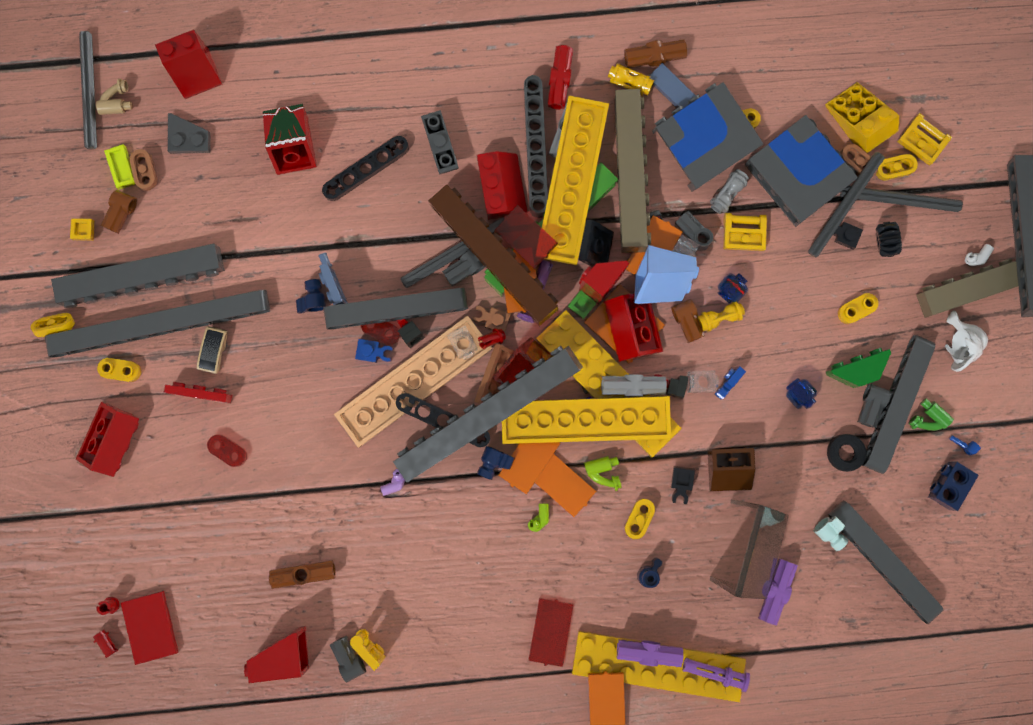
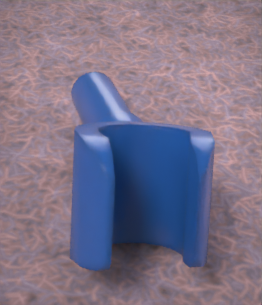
[949,435,981,455]

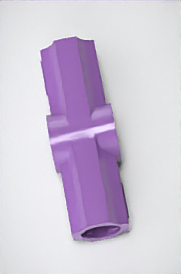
[758,558,798,626]
[616,639,683,667]

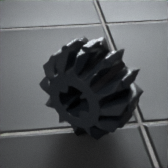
[876,221,902,257]

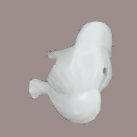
[945,310,988,372]

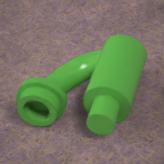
[908,398,954,431]

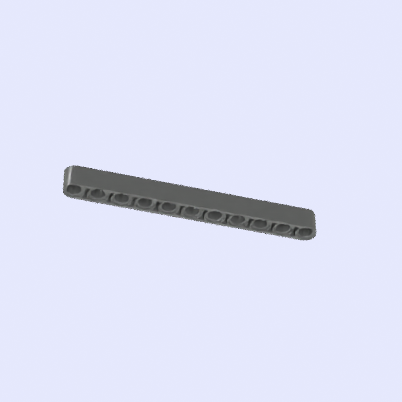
[45,290,271,358]

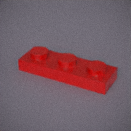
[164,382,233,403]

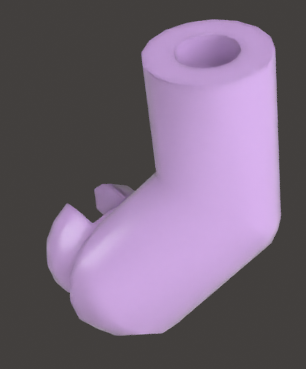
[380,469,405,496]

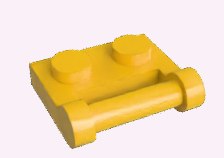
[897,113,952,166]
[723,213,767,251]
[350,629,385,671]

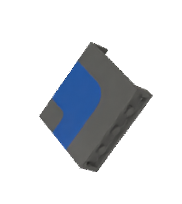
[652,82,763,192]
[745,115,858,227]

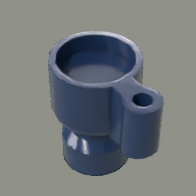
[296,279,326,314]
[477,446,515,480]
[637,558,662,588]

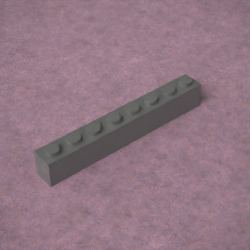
[1007,155,1033,317]
[51,244,225,308]

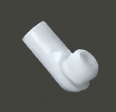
[965,244,994,266]

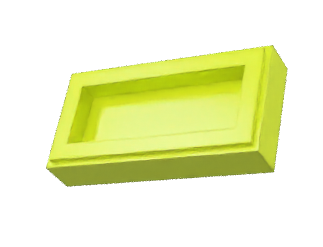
[104,144,135,190]

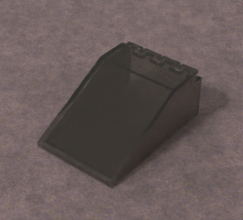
[710,499,789,599]

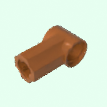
[100,190,137,234]
[671,299,705,343]

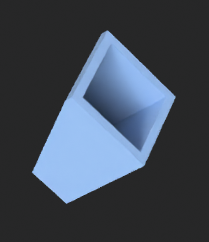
[634,245,699,304]

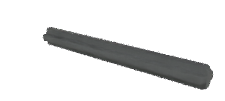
[79,31,97,149]
[808,152,885,258]
[840,186,963,212]
[401,217,509,288]

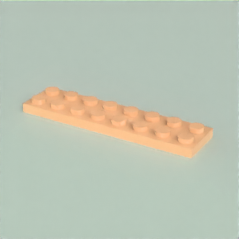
[334,316,492,448]

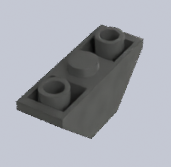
[421,110,459,175]

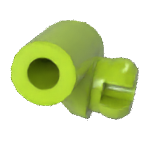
[528,503,549,532]

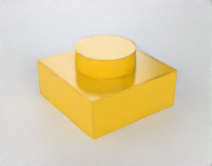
[70,219,95,241]

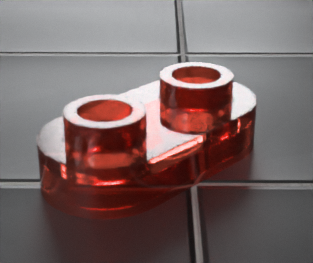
[361,322,400,345]
[207,435,247,467]

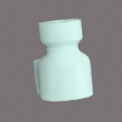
[813,516,848,551]

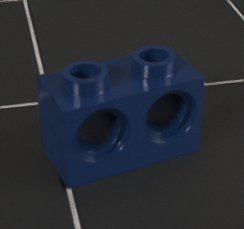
[928,462,979,511]

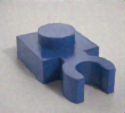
[355,339,393,363]
[714,366,746,400]

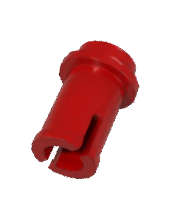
[478,328,506,349]
[96,597,120,615]
[93,629,118,658]

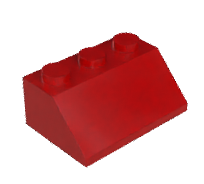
[477,151,528,220]
[579,260,629,305]
[604,294,663,362]
[76,402,139,477]

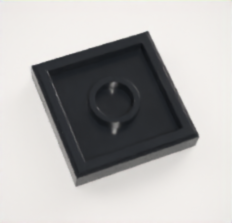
[578,220,614,267]

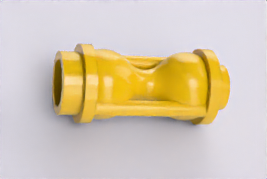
[608,63,654,96]
[697,301,745,332]

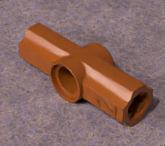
[624,39,687,68]
[269,560,336,589]

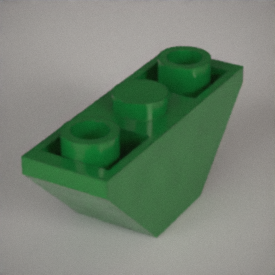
[826,348,891,388]

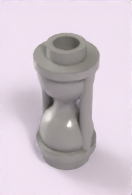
[710,169,749,214]

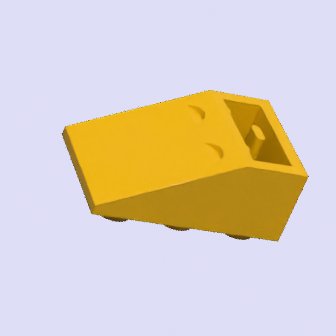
[825,82,899,153]

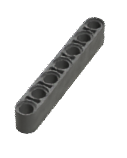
[524,75,548,218]
[323,288,468,330]
[862,335,936,474]
[828,500,944,624]

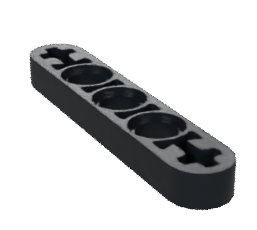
[322,136,409,201]
[396,392,490,447]

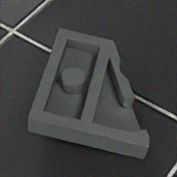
[167,113,211,154]

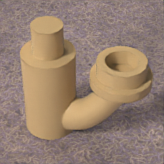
[96,79,133,115]

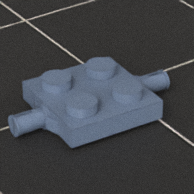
[318,253,347,305]

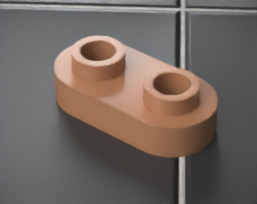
[841,144,878,177]
[130,149,157,191]

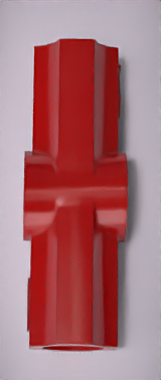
[548,45,573,110]

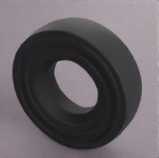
[827,434,866,472]

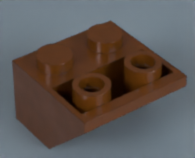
[707,448,756,492]

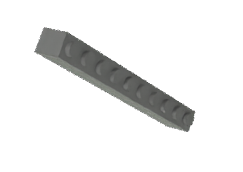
[393,346,583,482]

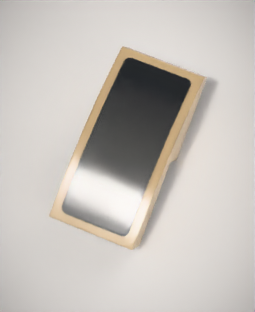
[196,326,228,374]

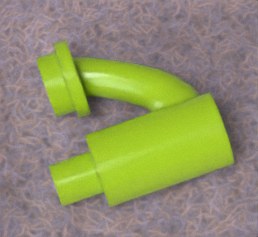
[584,456,622,491]

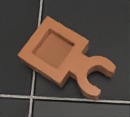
[472,306,511,332]

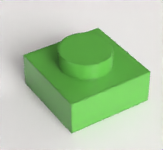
[568,290,597,320]

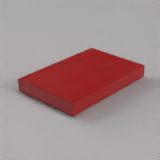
[121,591,179,665]

